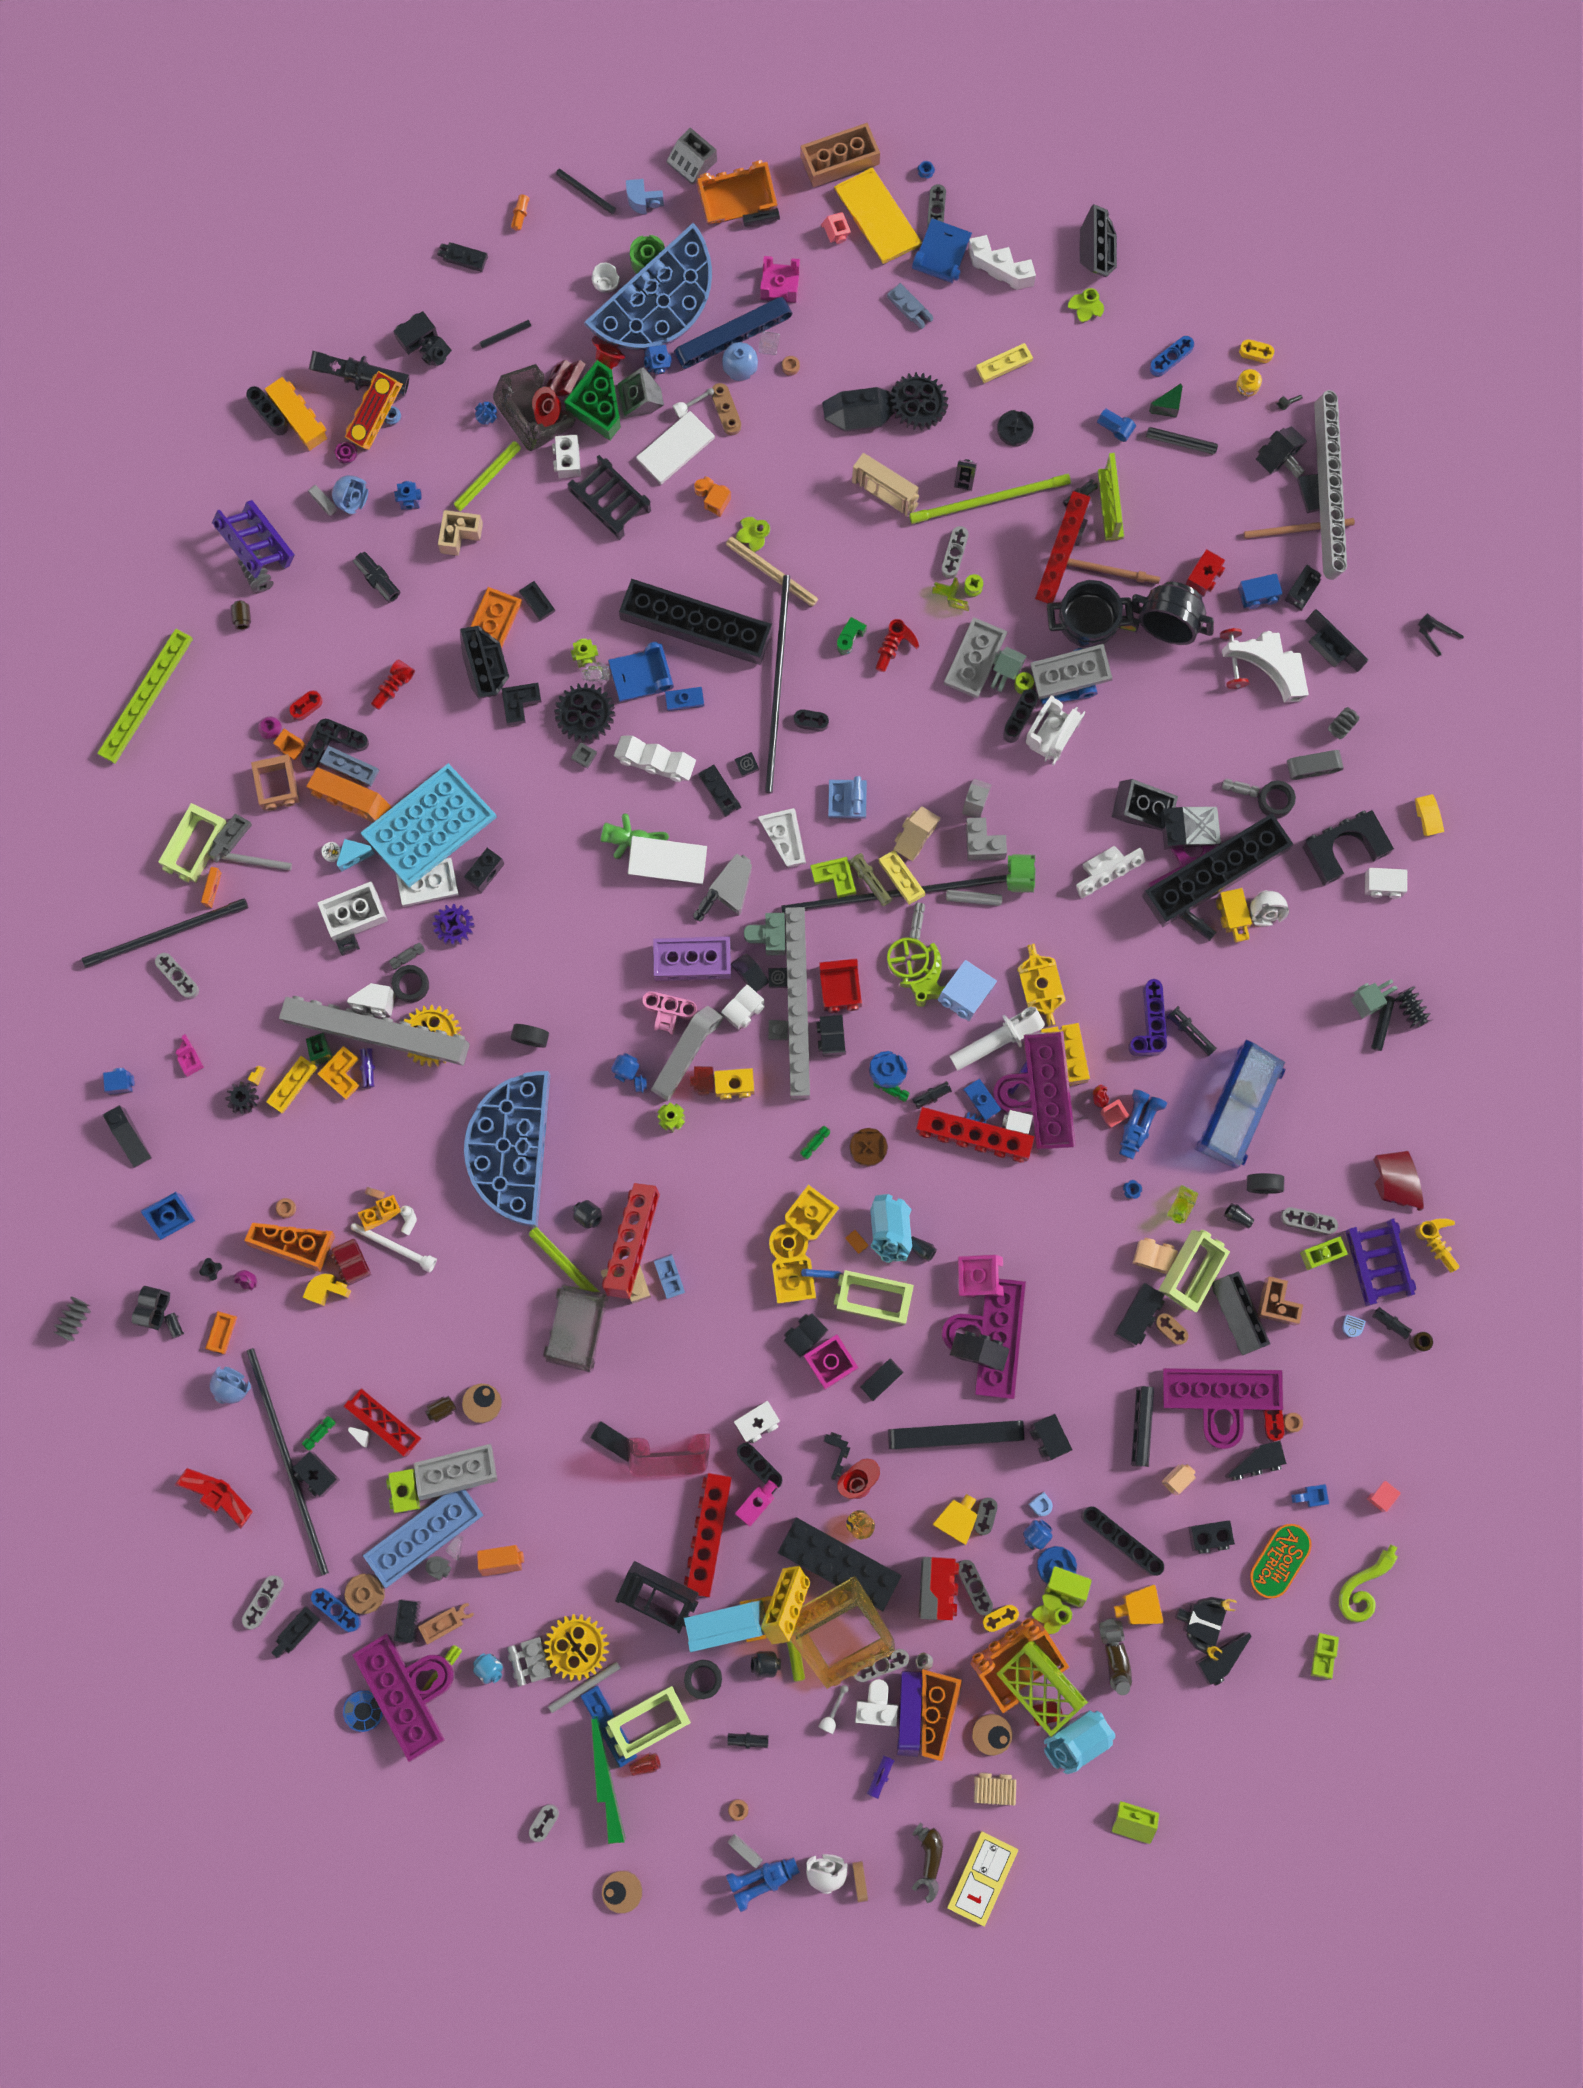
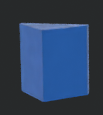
[141,1192,195,1240]

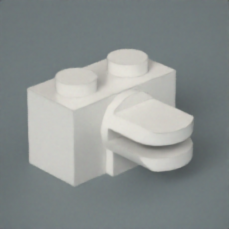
[855,1679,898,1727]

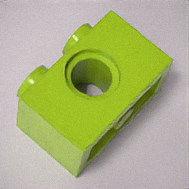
[1300,1236,1348,1271]
[386,1469,421,1513]

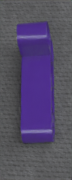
[1128,979,1167,1057]
[897,1671,922,1757]

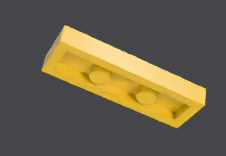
[266,1056,317,1114]

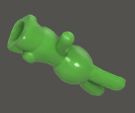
[600,813,669,859]

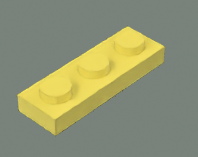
[976,343,1033,383]
[879,850,925,905]

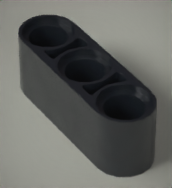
[246,386,288,436]
[1003,689,1038,743]
[737,1443,783,1488]

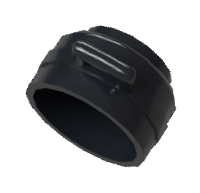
[1047,580,1134,648]
[1132,582,1214,645]

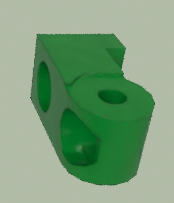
[837,617,867,655]

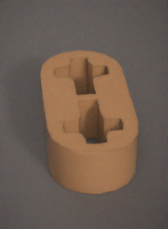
[1155,1313,1189,1345]
[852,1861,868,1903]

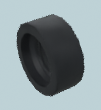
[1258,780,1296,818]
[391,965,429,1003]
[510,1024,549,1048]
[1247,1173,1284,1194]
[684,1660,722,1700]

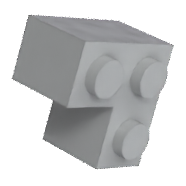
[965,817,1007,861]

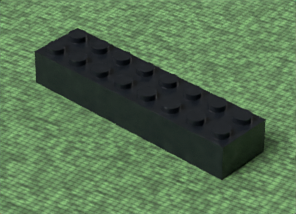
[619,578,772,665]
[1142,813,1293,928]

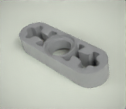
[942,526,968,579]
[155,953,199,999]
[1281,1207,1338,1235]
[242,1575,284,1629]
[853,1649,909,1682]

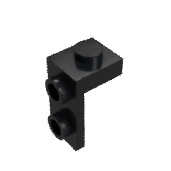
[823,1432,850,1480]

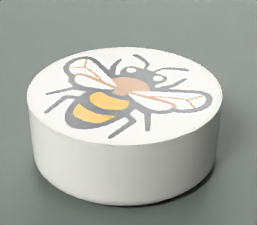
[322,842,341,862]

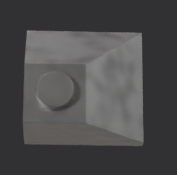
[618,367,664,417]

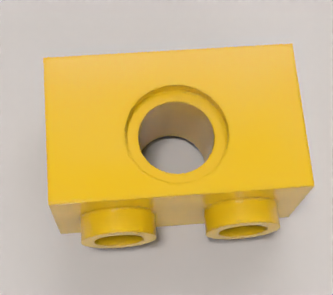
[714,1068,755,1100]

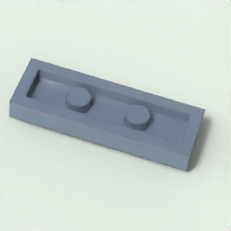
[320,746,379,787]

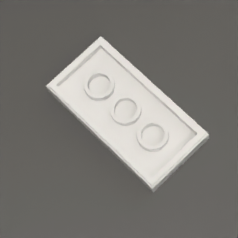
[636,411,715,485]
[627,836,707,884]

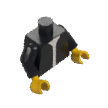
[1175,1597,1237,1661]

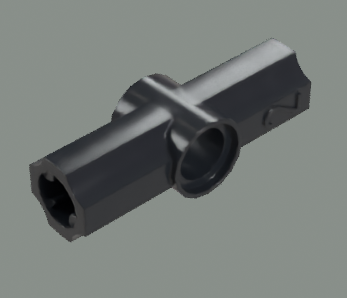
[353,552,401,603]

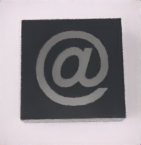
[735,752,759,777]
[768,968,788,988]

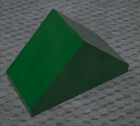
[1149,383,1183,418]
[306,1032,333,1066]

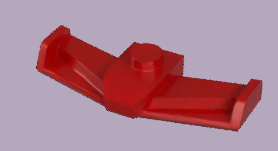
[174,1468,253,1529]

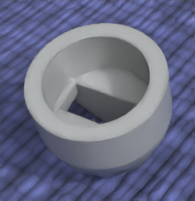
[916,1652,933,1670]

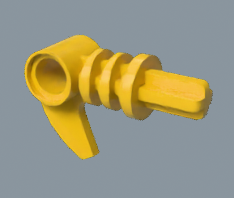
[1415,1219,1459,1273]

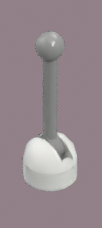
[672,388,714,418]
[818,1685,848,1734]

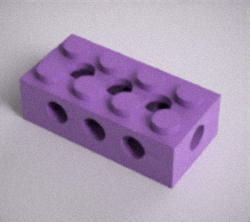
[653,937,731,981]

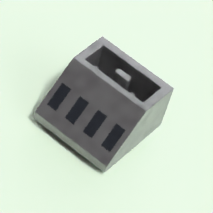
[667,128,717,185]

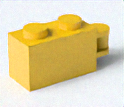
[1216,888,1252,943]

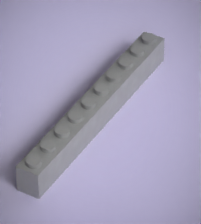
[785,907,810,1100]
[279,996,470,1066]

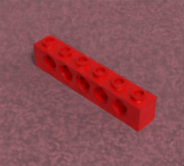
[1035,491,1091,604]
[915,1107,1035,1163]
[602,1183,660,1299]
[684,1473,732,1597]

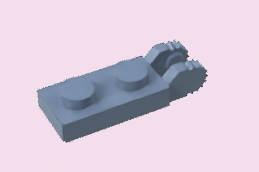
[887,283,933,329]

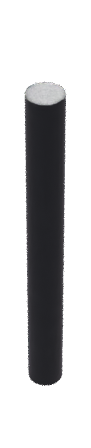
[556,168,616,215]

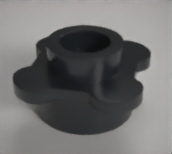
[199,1258,222,1281]

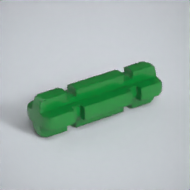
[873,1082,910,1102]
[800,1126,831,1159]
[302,1416,336,1451]

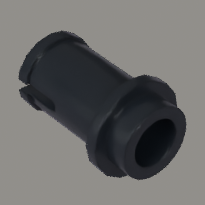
[164,1312,184,1339]

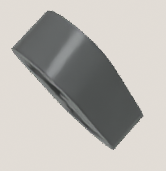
[974,1497,998,1535]

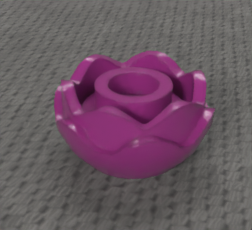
[334,441,357,464]
[258,716,282,739]
[234,1270,257,1291]

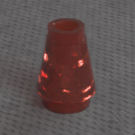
[629,1752,661,1776]

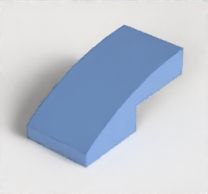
[654,1254,685,1299]

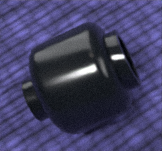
[573,1200,602,1229]
[750,1651,781,1678]

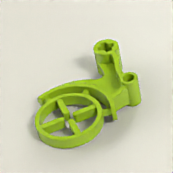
[887,938,946,1007]

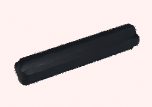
[1371,996,1395,1051]

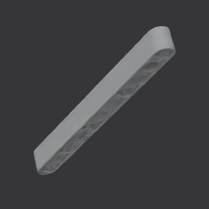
[1314,390,1347,580]

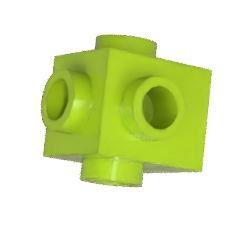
[571,638,599,668]
[657,1102,685,1133]

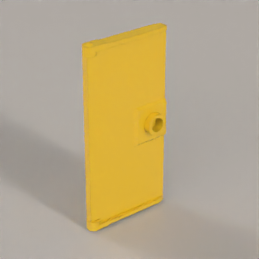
[834,168,922,264]

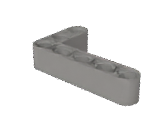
[651,1006,724,1101]

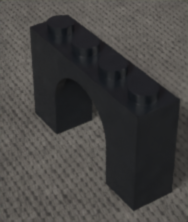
[1302,810,1394,886]

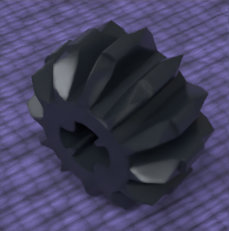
[225,1082,259,1115]

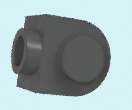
[426,1556,452,1580]

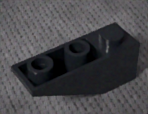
[1225,1441,1287,1481]

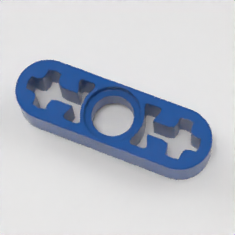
[1150,336,1194,377]
[311,1588,361,1632]

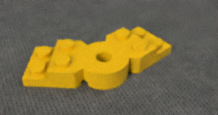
[769,1185,839,1304]

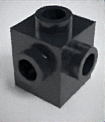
[419,335,452,366]

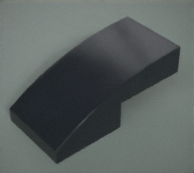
[860,1358,904,1401]

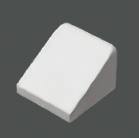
[348,1427,371,1447]

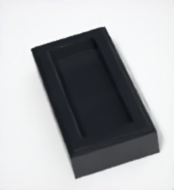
[519,581,555,621]

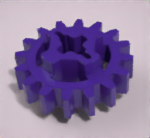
[433,904,475,946]

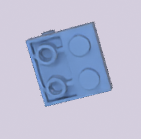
[828,776,867,819]

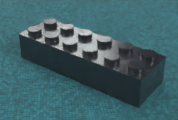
[777,1517,902,1611]

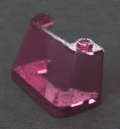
[627,1433,710,1478]

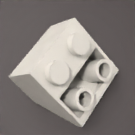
[347,983,396,1018]

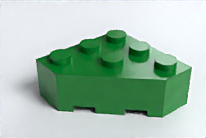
[564,360,621,441]

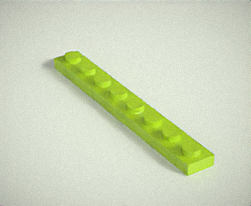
[97,629,193,764]

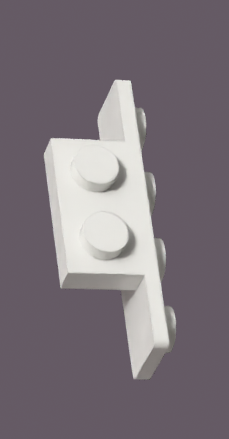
[1076,846,1145,898]

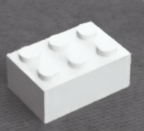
[318,882,388,942]

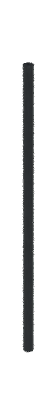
[765,575,790,793]
[781,875,1007,913]
[247,1348,329,1576]

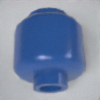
[611,1053,639,1082]
[1023,1519,1053,1550]

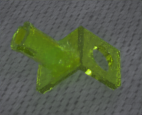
[932,577,970,611]
[1167,1185,1198,1224]

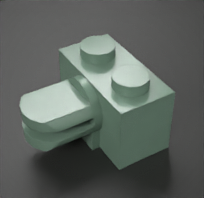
[991,647,1027,692]
[744,913,785,955]
[1350,979,1398,1019]

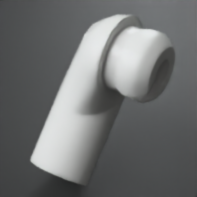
[400,1205,417,1235]

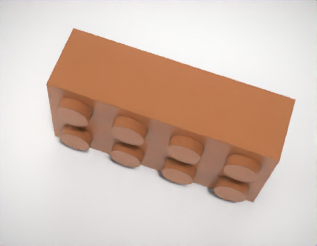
[800,122,880,188]

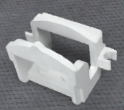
[1026,695,1085,766]

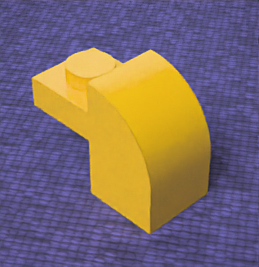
[303,1274,351,1306]

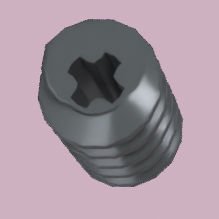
[238,550,274,592]
[53,1296,91,1341]

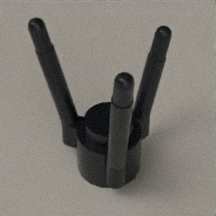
[1418,613,1464,656]

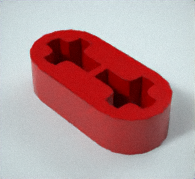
[289,690,323,721]
[1263,1410,1285,1441]

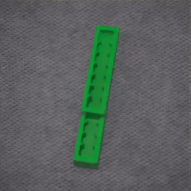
[591,1716,626,1844]

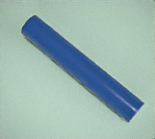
[801,1269,842,1279]

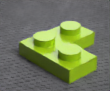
[810,857,856,898]

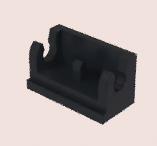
[1285,564,1322,611]

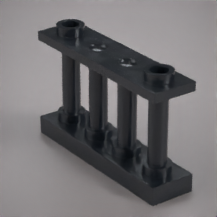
[567,455,651,540]

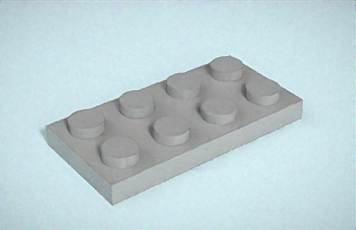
[944,617,1008,699]
[1030,644,1113,700]
[414,1444,498,1501]

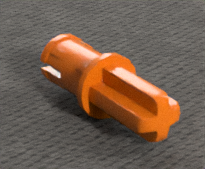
[511,194,530,231]

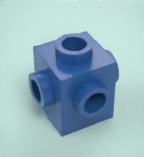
[644,345,671,375]
[394,481,422,510]

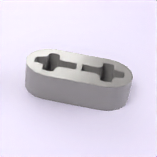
[308,485,337,516]
[529,1804,559,1842]
[728,1834,763,1868]

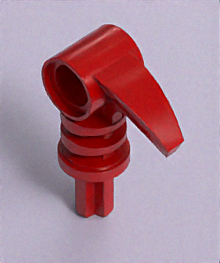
[875,619,919,672]
[371,659,415,710]

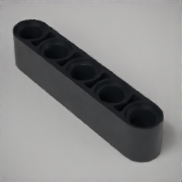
[1081,1506,1165,1576]

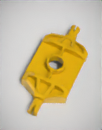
[1017,944,1066,1027]

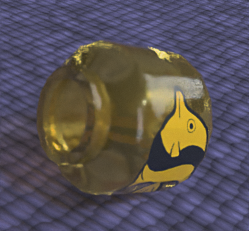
[846,1510,875,1540]

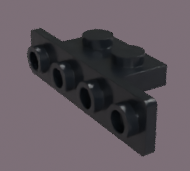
[1305,609,1369,672]

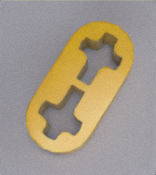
[1239,339,1274,363]
[982,1604,1019,1632]

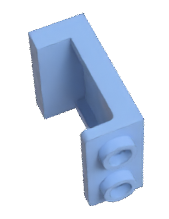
[938,960,997,1021]

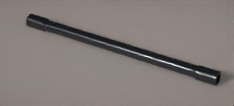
[82,898,249,968]

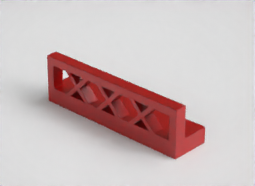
[344,1388,422,1457]

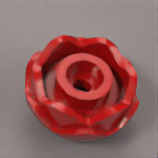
[1093,1084,1109,1108]

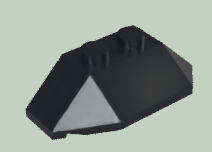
[1080,204,1117,277]
[822,387,896,432]
[460,626,509,699]

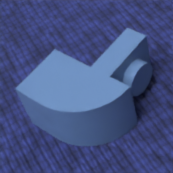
[626,179,664,214]

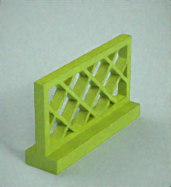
[1097,453,1124,541]
[996,1641,1088,1737]

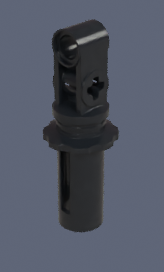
[308,351,410,396]

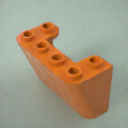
[696,160,778,225]
[970,1618,1070,1713]

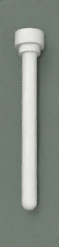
[351,1223,437,1273]

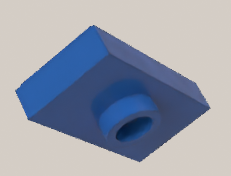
[665,687,704,711]
[964,1078,1001,1121]

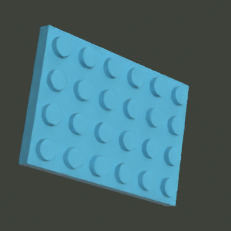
[361,763,497,888]

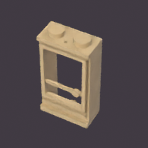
[852,453,919,516]

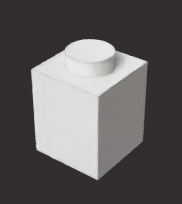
[1002,1110,1033,1134]

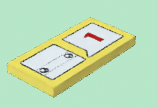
[947,1831,1019,1927]

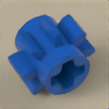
[475,402,497,425]

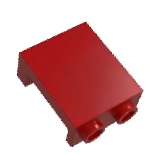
[819,959,862,1013]

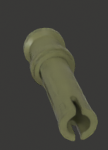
[849,853,892,906]

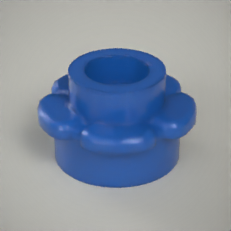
[917,161,935,179]
[634,1075,647,1093]
[1123,1180,1142,1199]

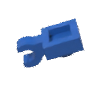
[1291,1484,1329,1507]

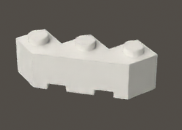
[968,235,1036,290]
[614,736,696,782]

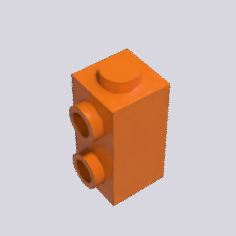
[477,1545,524,1576]

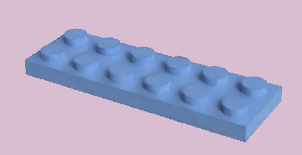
[363,1489,484,1588]

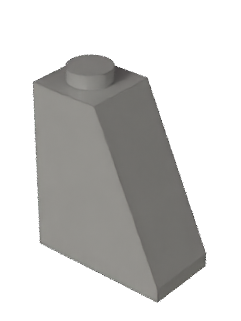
[962,779,992,818]
[709,853,752,915]

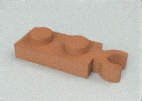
[418,1603,474,1645]

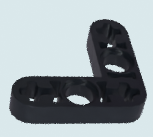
[301,718,369,770]

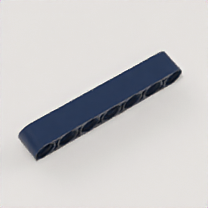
[674,297,793,369]

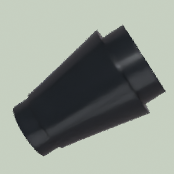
[1224,1203,1254,1229]
[911,1236,937,1262]

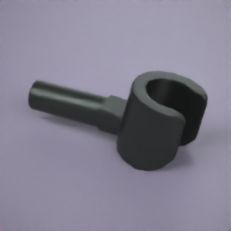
[1277,395,1303,410]

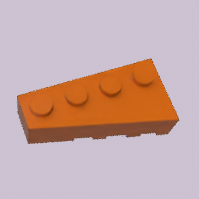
[306,767,392,822]
[244,1223,335,1272]
[922,1669,963,1761]

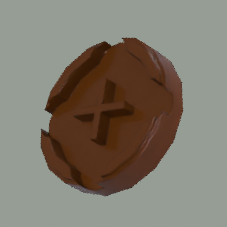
[849,1128,888,1167]

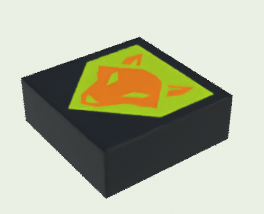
[1119,615,1140,632]

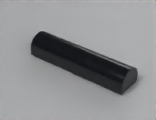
[1131,1386,1154,1467]

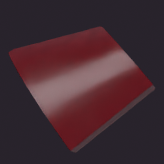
[1373,1151,1424,1211]

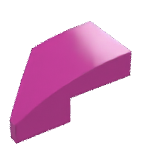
[175,1034,204,1077]

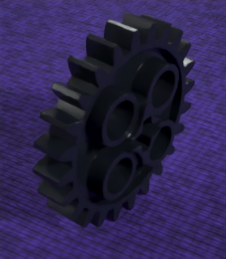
[889,372,948,431]
[554,683,615,743]

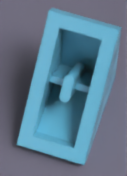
[337,839,375,872]

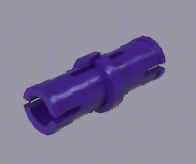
[360,1048,375,1088]
[867,1755,895,1799]

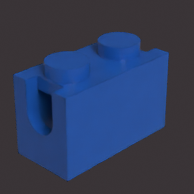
[1238,573,1283,609]

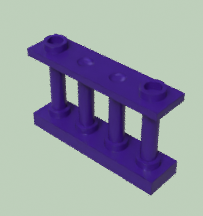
[212,500,295,578]
[1345,1218,1416,1307]

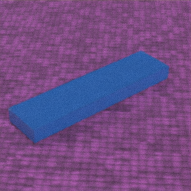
[580,1686,638,1768]

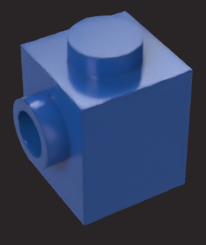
[103,1068,135,1095]

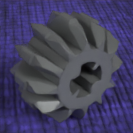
[1328,707,1359,740]

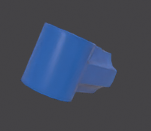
[1097,408,1136,442]

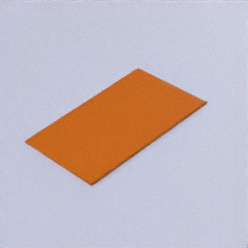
[845,1230,869,1254]

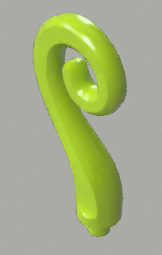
[1339,1544,1398,1622]

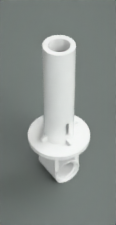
[950,1007,1045,1071]

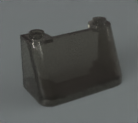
[493,364,576,451]
[543,1284,609,1373]

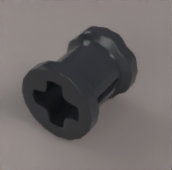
[336,933,360,956]

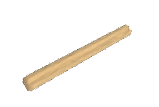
[726,537,818,606]

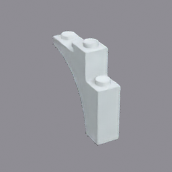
[1222,631,1309,703]

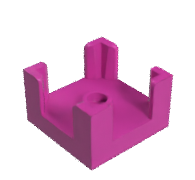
[760,256,800,303]
[958,1255,1004,1298]

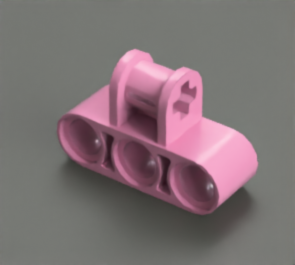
[643,992,698,1035]

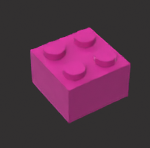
[804,1334,858,1390]

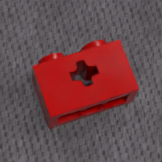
[1185,549,1225,596]

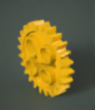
[404,1005,462,1067]
[544,1614,609,1681]

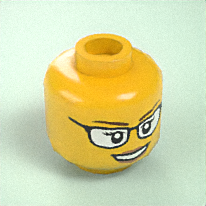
[1236,369,1262,397]

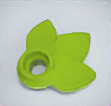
[1068,288,1104,322]
[736,517,770,553]
[1032,1594,1072,1634]

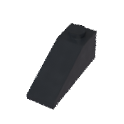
[954,459,977,491]
[102,1105,152,1168]
[1195,1632,1252,1686]

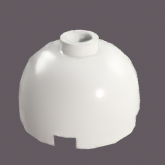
[1250,891,1289,926]
[806,1854,847,1894]

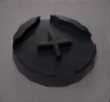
[997,410,1034,446]

